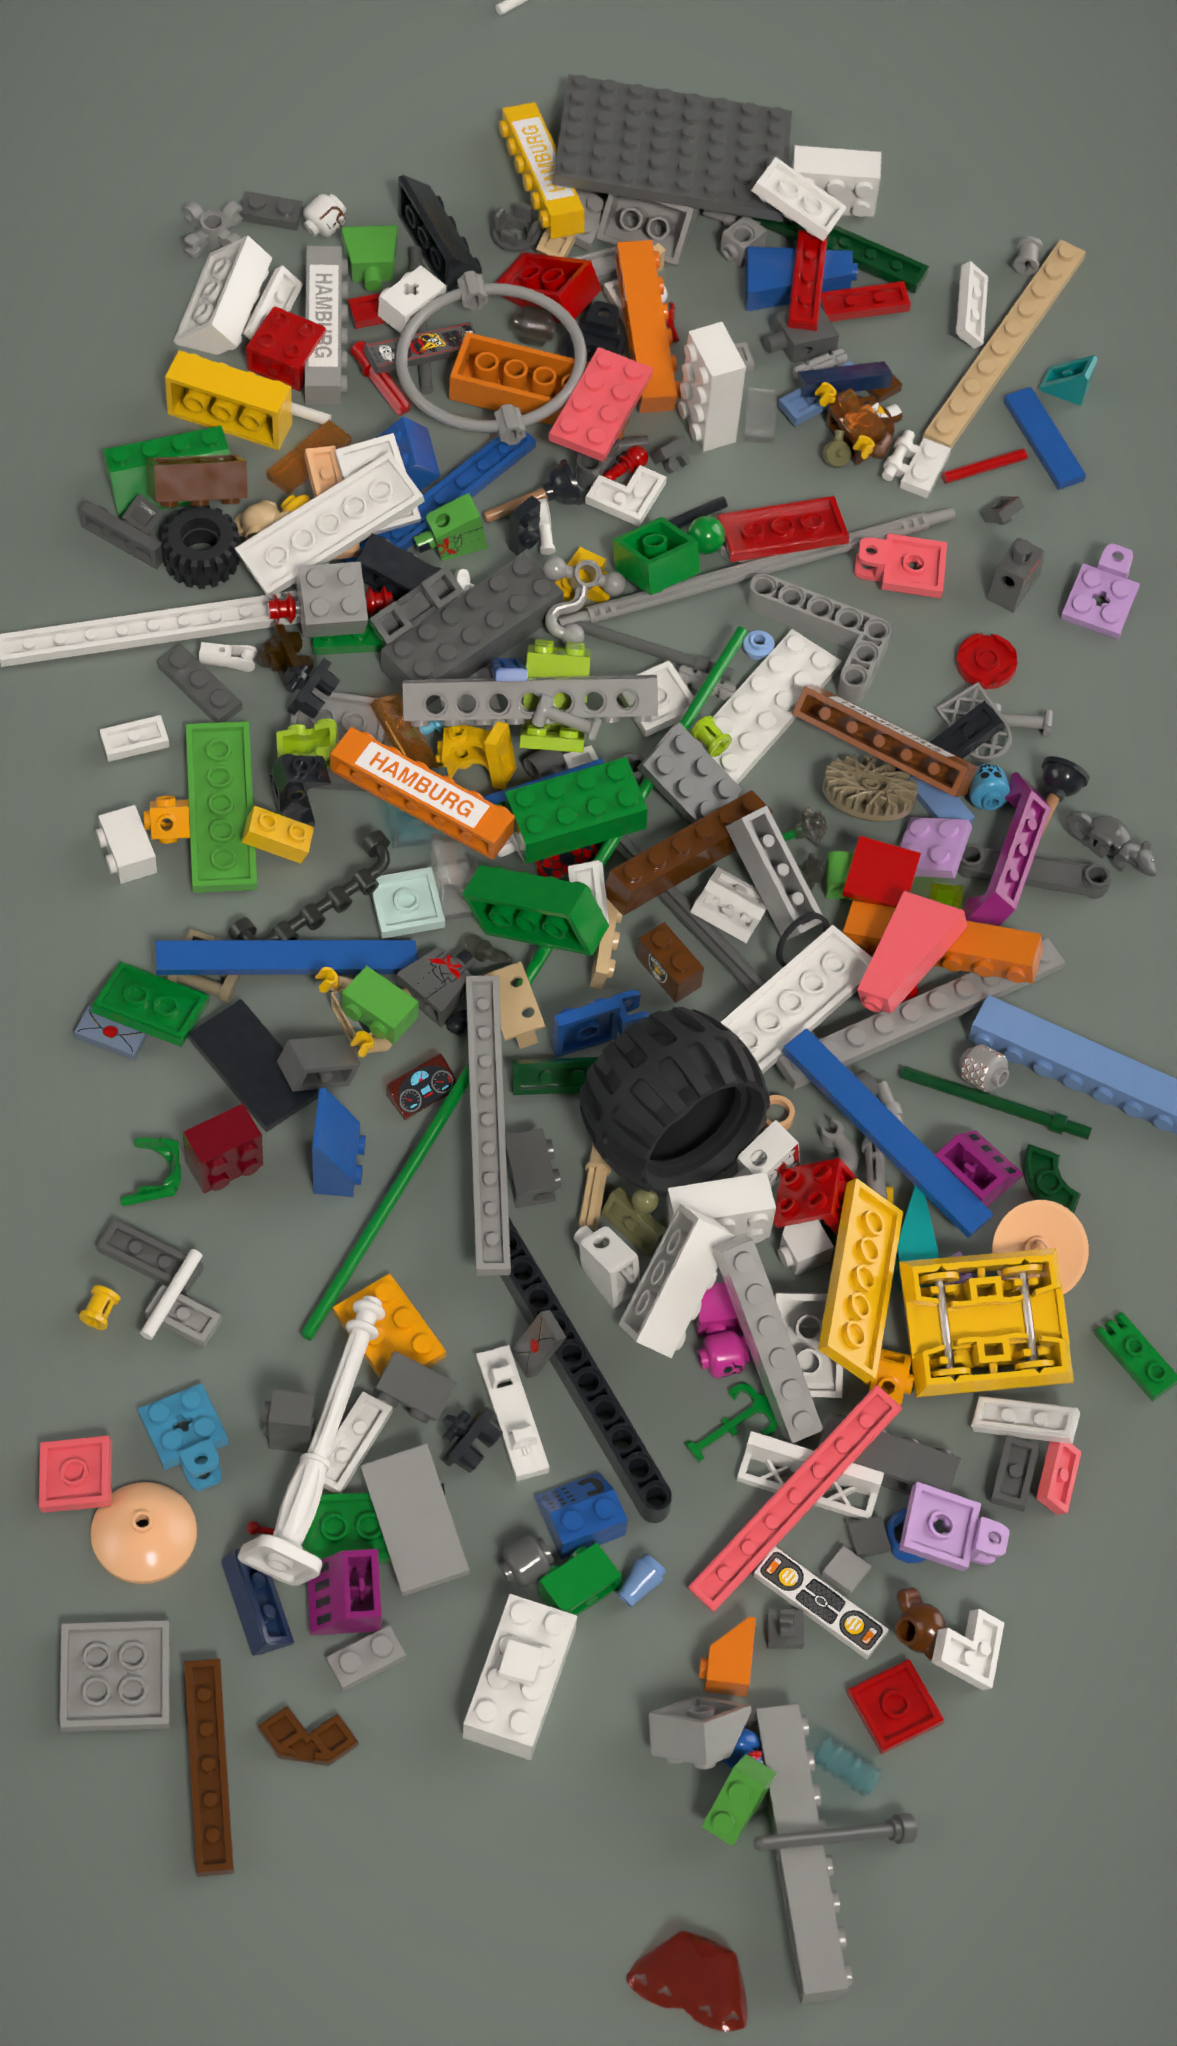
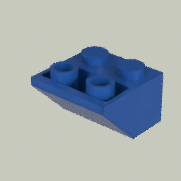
[376,416,441,491]

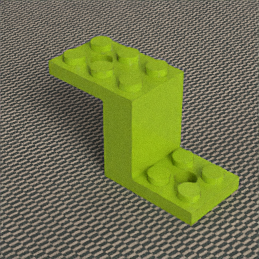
[520,639,591,753]

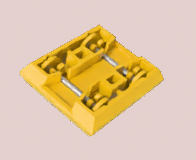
[899,1248,1074,1398]

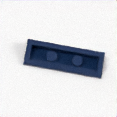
[798,361,893,398]
[221,1549,294,1656]

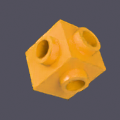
[144,795,190,844]
[863,1349,915,1405]

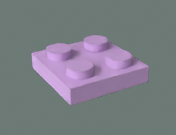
[900,817,972,878]

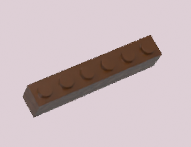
[605,790,773,916]

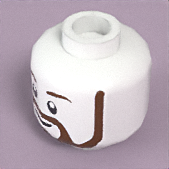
[303,194,347,238]

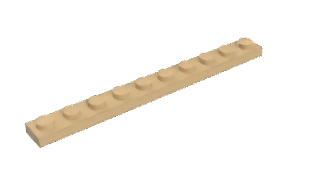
[923,239,1086,449]

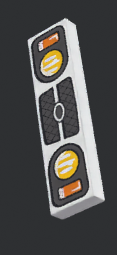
[753,1547,889,1660]

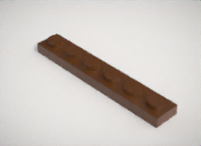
[184,1658,234,1877]

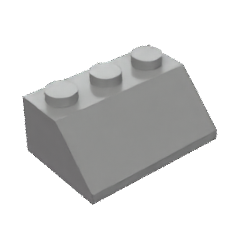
[596,194,700,265]

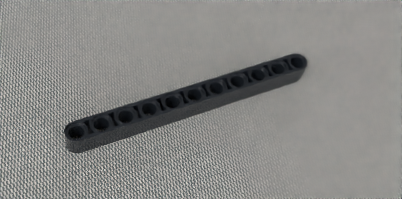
[500,1218,672,1523]

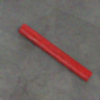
[942,448,1028,484]

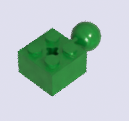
[612,516,725,595]

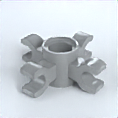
[184,201,243,258]

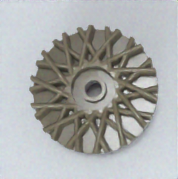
[822,754,918,822]

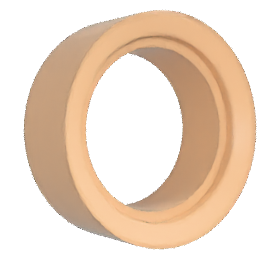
[763,1095,795,1130]

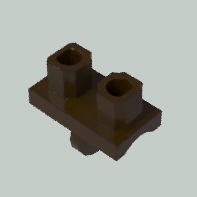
[257,624,313,688]

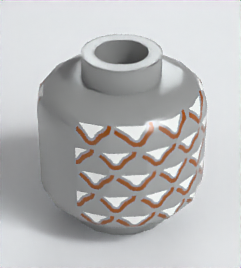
[959,1044,1009,1093]

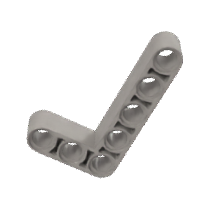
[747,573,891,704]

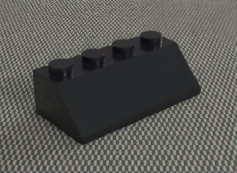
[398,175,482,293]

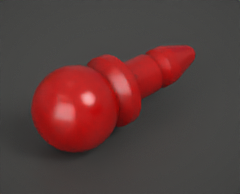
[603,445,649,481]

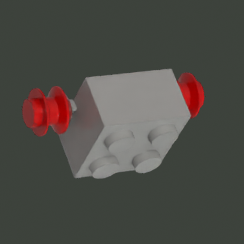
[267,562,393,638]

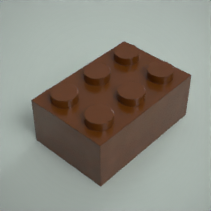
[146,454,248,507]

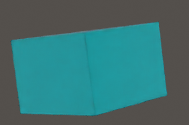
[1039,355,1098,406]

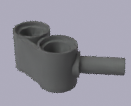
[575,435,649,489]

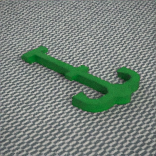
[684,1384,777,1463]

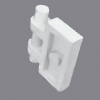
[882,430,951,499]

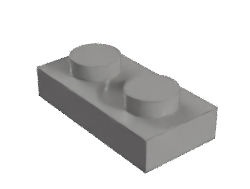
[145,1284,222,1348]
[326,1625,406,1692]

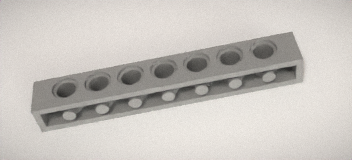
[402,675,658,727]

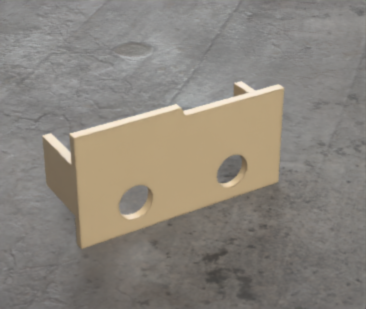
[484,962,546,1049]

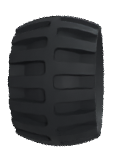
[579,1007,770,1197]

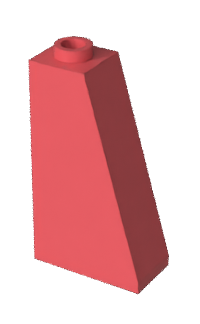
[857,891,967,1014]

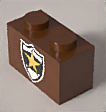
[636,922,704,1003]

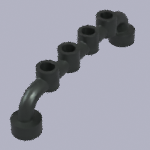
[228,830,390,940]

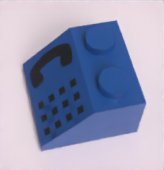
[535,1472,628,1559]

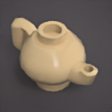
[234,500,292,540]

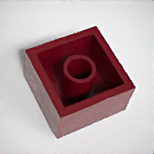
[183,1103,264,1194]

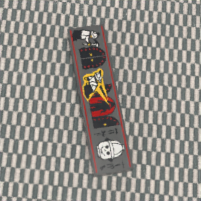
[363,322,477,374]

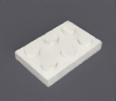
[751,157,847,241]
[335,433,421,537]

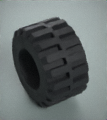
[162,505,240,589]

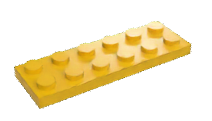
[818,1178,903,1383]

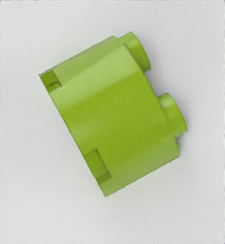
[276,719,338,769]

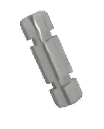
[792,348,848,383]
[678,665,736,701]

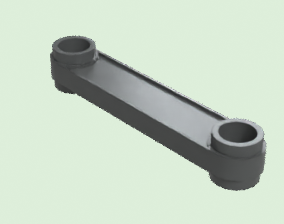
[957,844,1111,899]

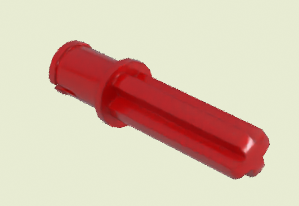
[350,341,411,416]

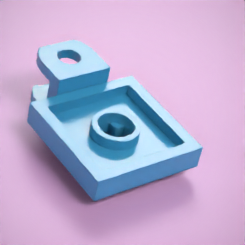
[137,1383,229,1492]

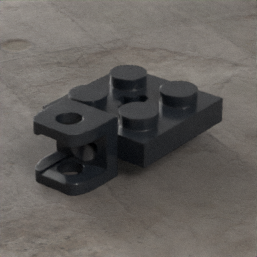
[559,301,628,362]

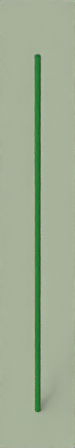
[300,626,748,1341]

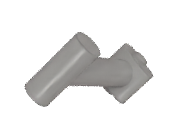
[532,693,602,741]
[990,703,1053,737]

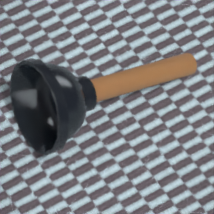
[483,459,583,523]
[1039,756,1090,843]

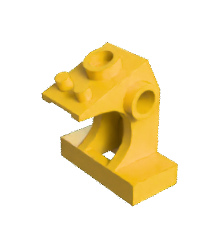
[436,721,517,790]

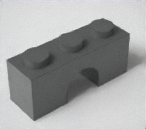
[368,566,464,647]

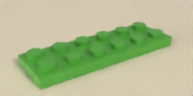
[186,721,257,893]

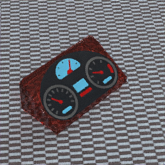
[386,1054,457,1120]

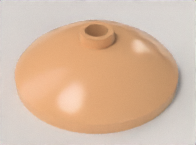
[91,1482,197,1584]

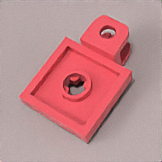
[854,533,947,599]

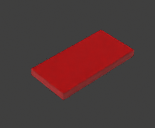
[717,496,849,563]

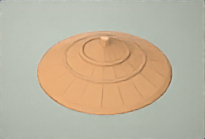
[992,1200,1089,1295]

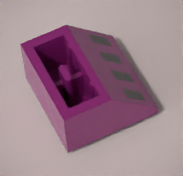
[935,1130,1023,1208]
[308,1549,382,1635]

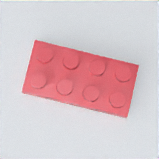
[549,347,653,462]

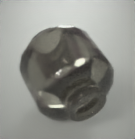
[511,305,556,347]

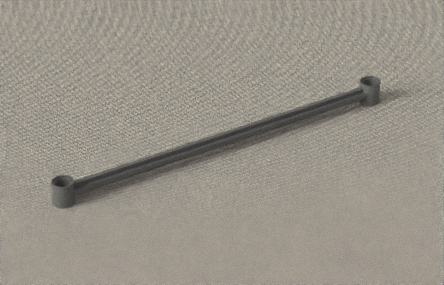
[523,749,880,1096]

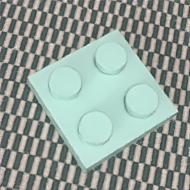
[371,867,445,939]

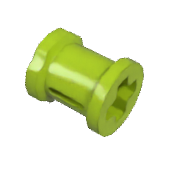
[691,715,732,757]

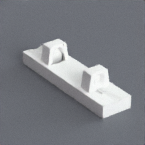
[476,1345,550,1482]

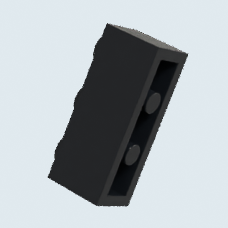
[357,533,441,601]

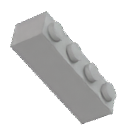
[726,805,822,940]

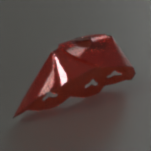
[626,1931,748,2031]

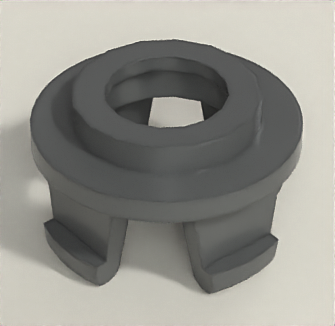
[492,202,540,252]

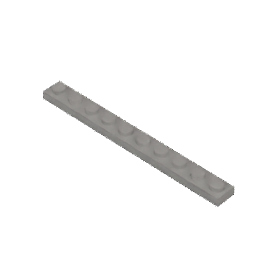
[776,938,1066,1090]
[466,975,511,1276]

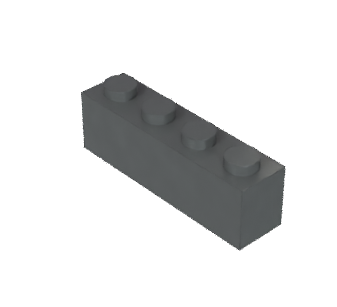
[817,1414,961,1496]

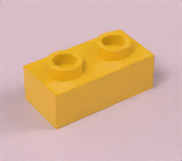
[241,806,314,864]

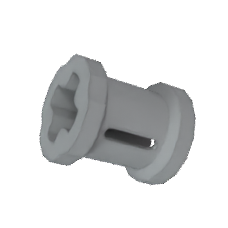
[1013,236,1043,276]

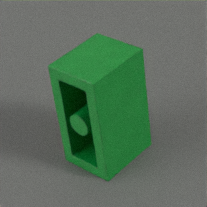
[538,1543,622,1616]

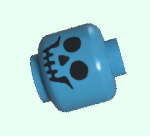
[968,764,1010,811]

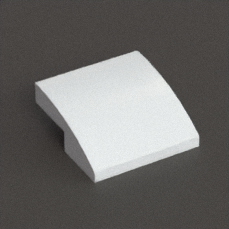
[690,867,767,943]

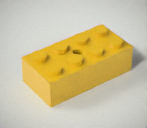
[165,350,292,450]

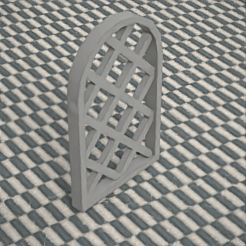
[936,682,1012,762]

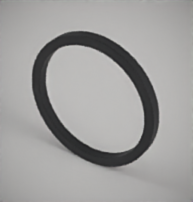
[776,912,830,967]

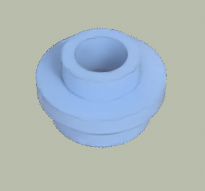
[743,630,774,660]

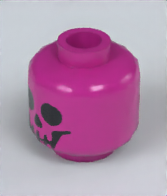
[697,1330,750,1379]

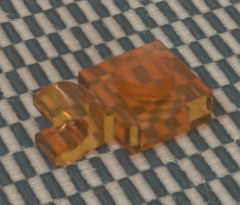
[838,388,886,441]

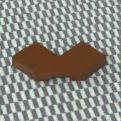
[258,1706,358,1766]

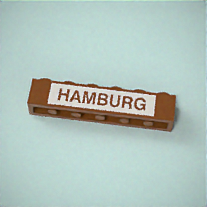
[792,685,978,797]

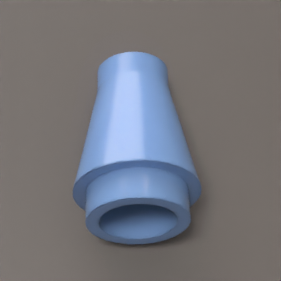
[616,1554,667,1608]

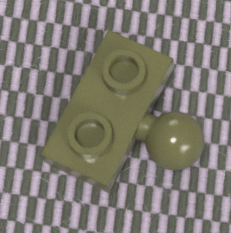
[601,1187,667,1258]

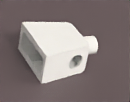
[574,1226,640,1309]

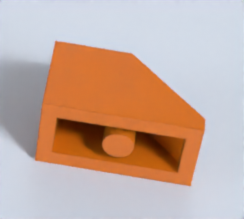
[698,1617,756,1697]

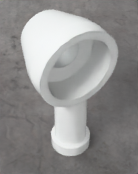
[538,498,555,555]

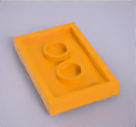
[333,1273,446,1377]

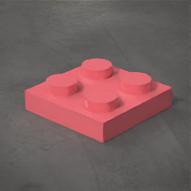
[39,1436,112,1513]

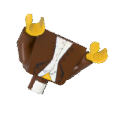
[814,382,902,466]

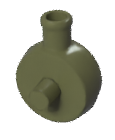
[823,430,851,468]

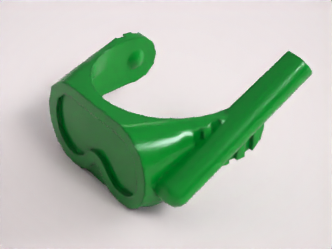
[121,1137,181,1207]

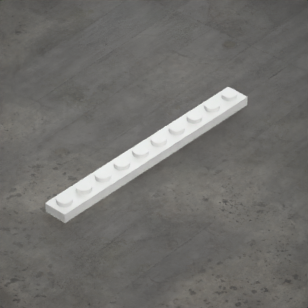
[0,590,301,667]

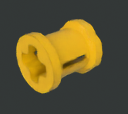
[79,1285,121,1330]

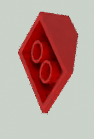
[495,252,602,324]

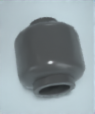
[500,1535,554,1587]

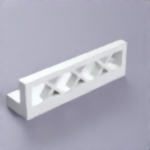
[736,1431,884,1520]

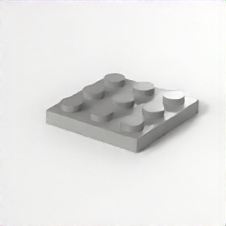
[60,1620,170,1732]

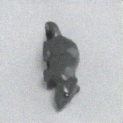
[1065,811,1157,876]

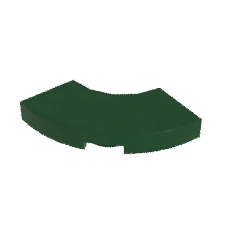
[1024,1144,1081,1213]

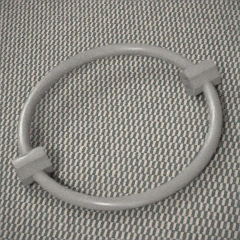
[396,271,587,445]

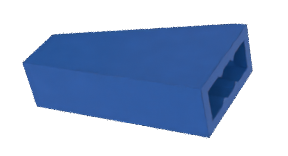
[745,246,858,311]

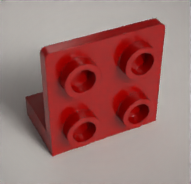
[246,306,326,392]
[773,1158,859,1236]

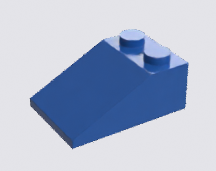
[312,1088,366,1197]

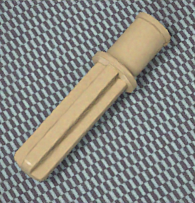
[578,1143,611,1232]

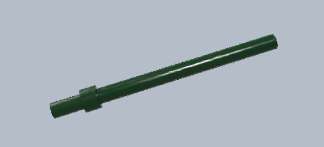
[900,1066,1092,1140]

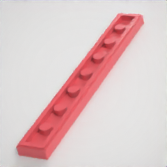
[688,1385,902,1613]

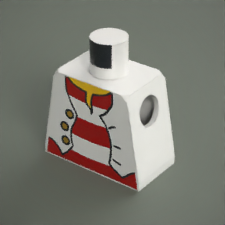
[734,1120,800,1188]

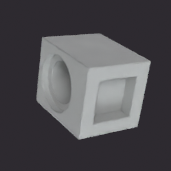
[720,216,767,268]

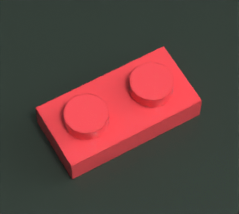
[1036,1441,1081,1515]

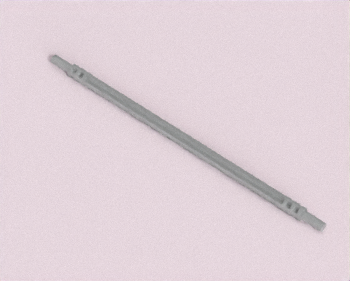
[557,507,956,627]

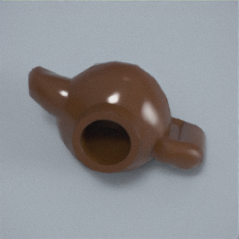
[896,1587,945,1662]

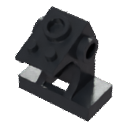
[269,754,331,828]

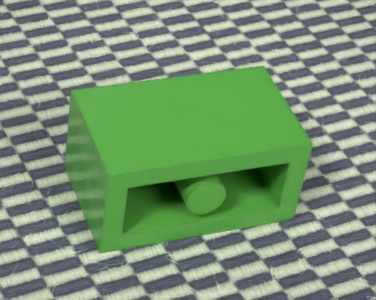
[342,965,419,1044]
[702,1754,777,1846]

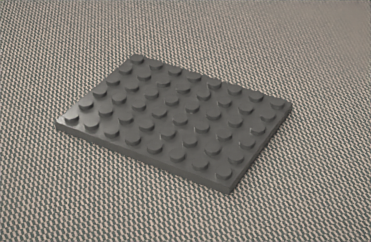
[553,74,792,222]

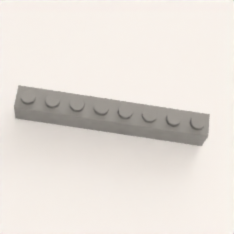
[753,1704,853,2004]

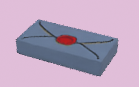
[74,1006,148,1061]

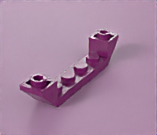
[964,772,1051,926]

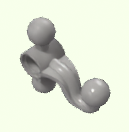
[543,557,626,645]

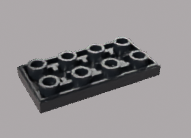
[188,999,319,1132]

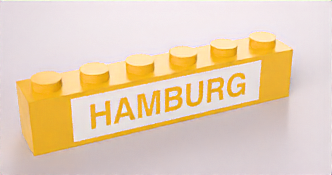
[499,102,584,239]

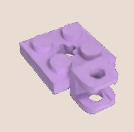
[1061,543,1140,639]
[899,1482,1010,1572]

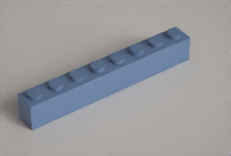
[968,994,1177,1134]

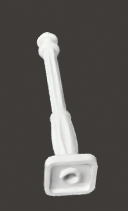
[238,1296,385,1586]

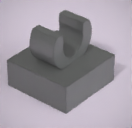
[650,435,690,474]
[767,1609,804,1649]

